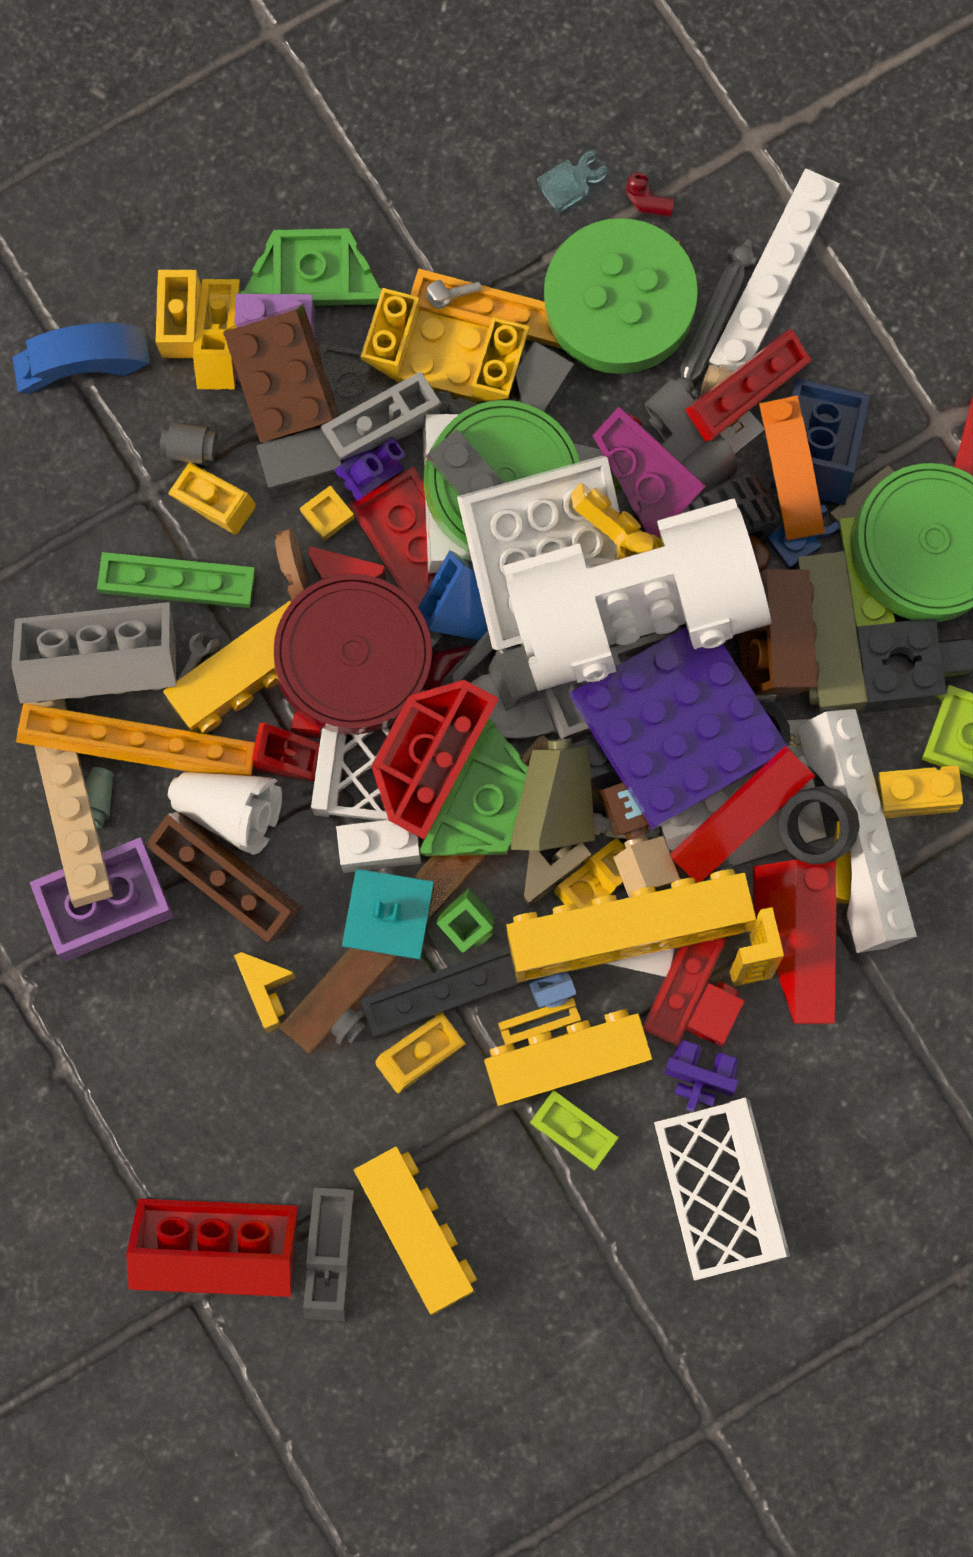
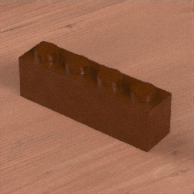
[145,812,303,943]

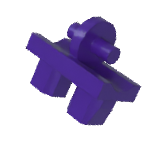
[334,437,406,501]
[664,1040,738,1112]

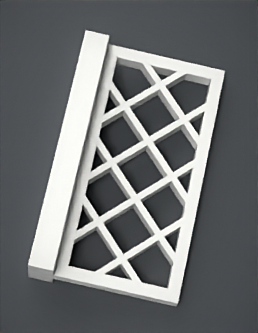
[311,690,424,821]
[654,1098,790,1280]

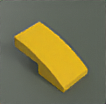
[553,838,626,909]

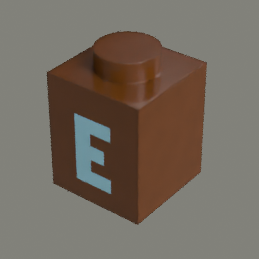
[598,782,649,840]

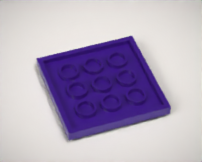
[569,627,788,830]

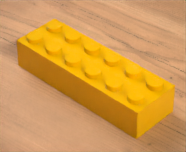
[506,869,756,982]

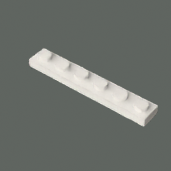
[708,168,840,371]

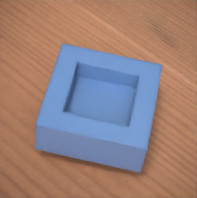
[528,972,576,1008]

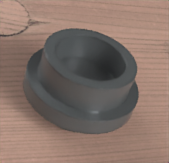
[330,1007,366,1045]

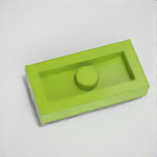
[530,1090,618,1171]

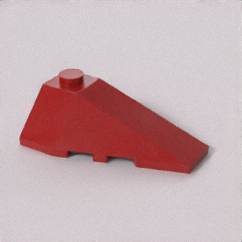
[753,860,836,1024]

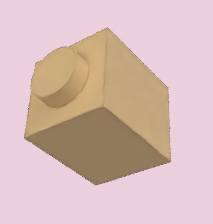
[613,835,680,898]

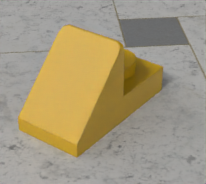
[234,952,296,1033]

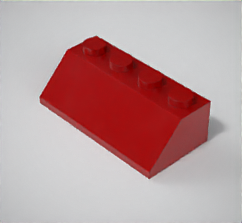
[126,1199,298,1297]

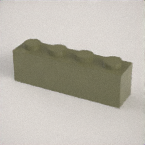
[795,551,867,716]

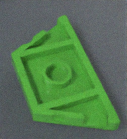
[240,228,382,306]
[419,718,528,856]

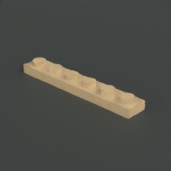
[27,699,113,908]

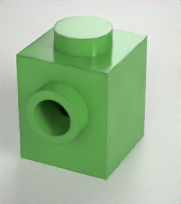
[437,888,495,953]

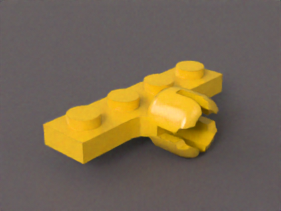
[571,482,664,560]

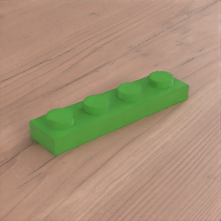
[97,552,256,608]

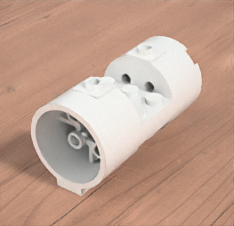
[503,498,771,691]

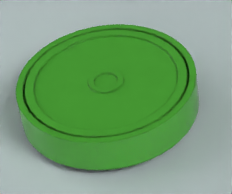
[544,218,698,374]
[424,400,580,553]
[851,463,973,622]

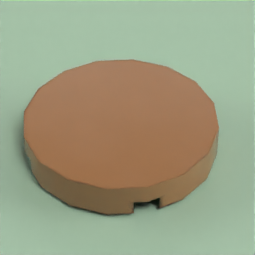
[275,528,311,601]

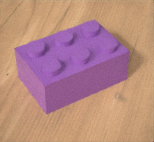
[29,837,175,962]

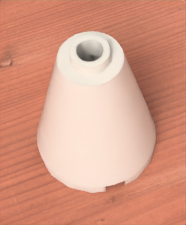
[168,772,282,855]

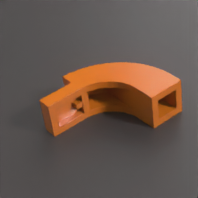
[759,395,825,541]

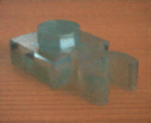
[537,150,607,213]

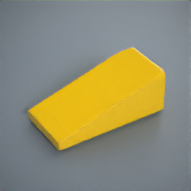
[168,462,256,535]
[375,1013,466,1094]

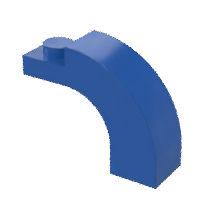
[12,323,150,394]

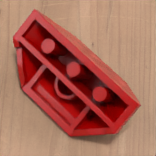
[371,680,499,839]

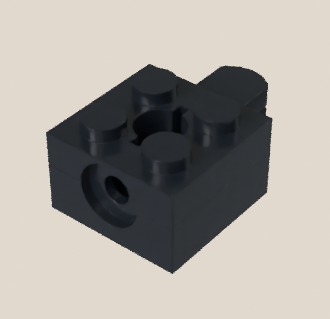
[857,618,973,713]

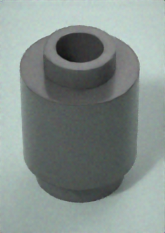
[160,421,218,464]

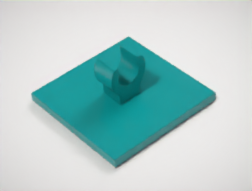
[342,869,434,960]

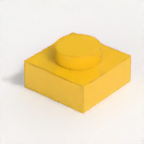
[300,486,355,541]

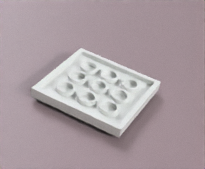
[457,456,620,650]

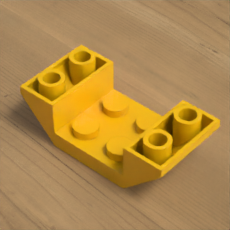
[361,288,529,402]

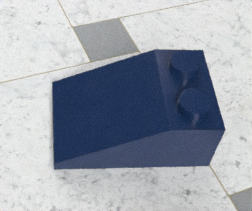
[770,378,870,505]

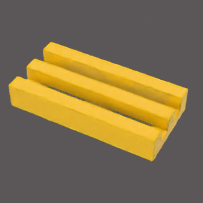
[498,998,581,1050]

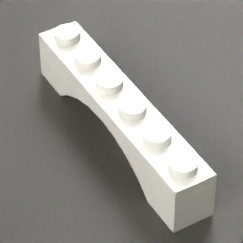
[797,709,917,953]

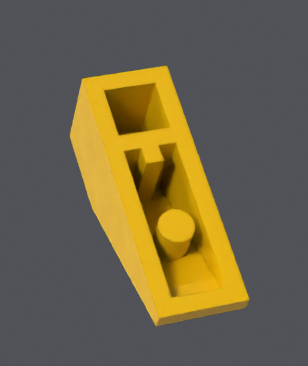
[193,279,240,390]

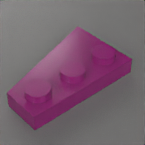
[593,406,706,537]

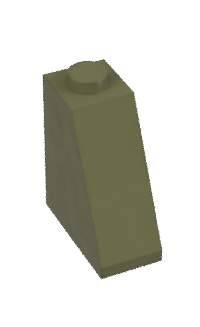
[511,739,595,851]

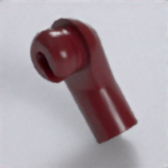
[625,172,674,217]
[425,645,470,690]

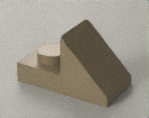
[524,843,591,908]

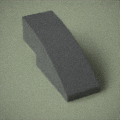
[303,1187,354,1322]

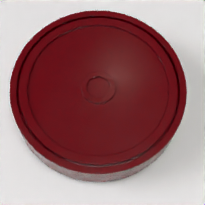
[274,574,432,735]

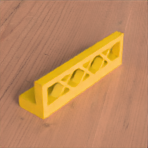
[730,908,784,987]

